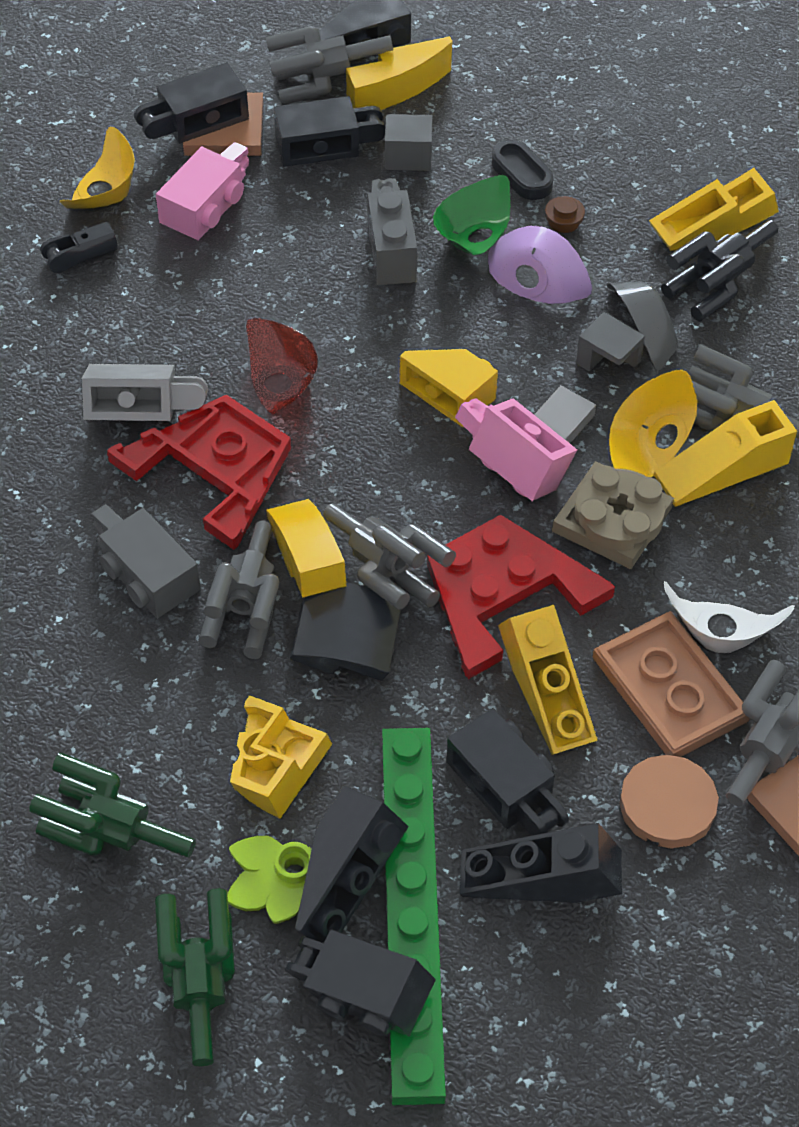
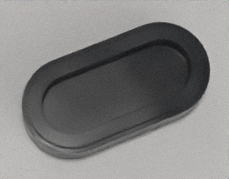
[492,140,553,200]

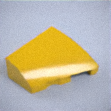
[230,696,332,819]

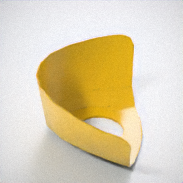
[59,127,135,209]
[609,370,697,477]

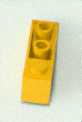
[654,400,797,507]
[498,605,597,755]

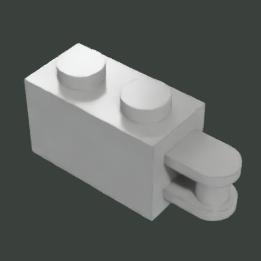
[82,364,208,421]

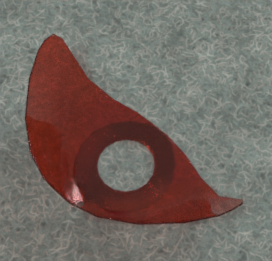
[246,318,318,415]

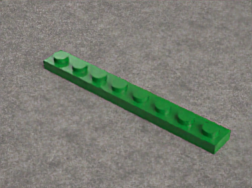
[382,728,446,1105]

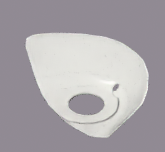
[664,581,795,653]

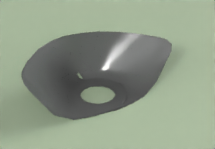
[607,281,678,371]

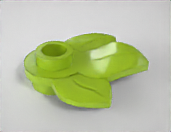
[227,835,312,924]

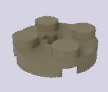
[574,465,666,551]

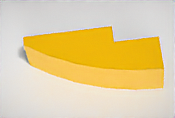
[346,36,452,110]
[649,168,779,251]
[266,499,346,598]

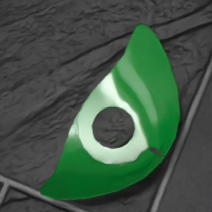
[433,175,511,255]

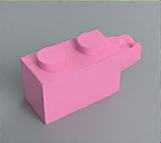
[156,142,249,240]
[455,398,577,501]

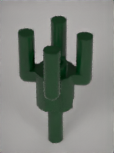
[29,752,196,858]
[155,888,235,1067]

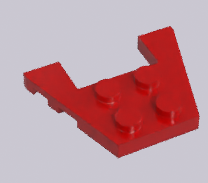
[107,395,291,550]
[427,515,615,679]

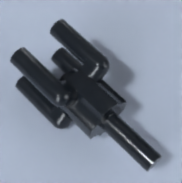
[661,220,778,321]

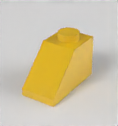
[400,349,498,427]

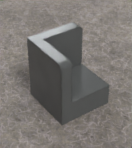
[385,114,432,171]
[576,312,645,372]

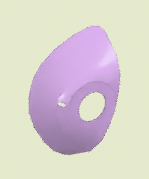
[488,226,592,304]

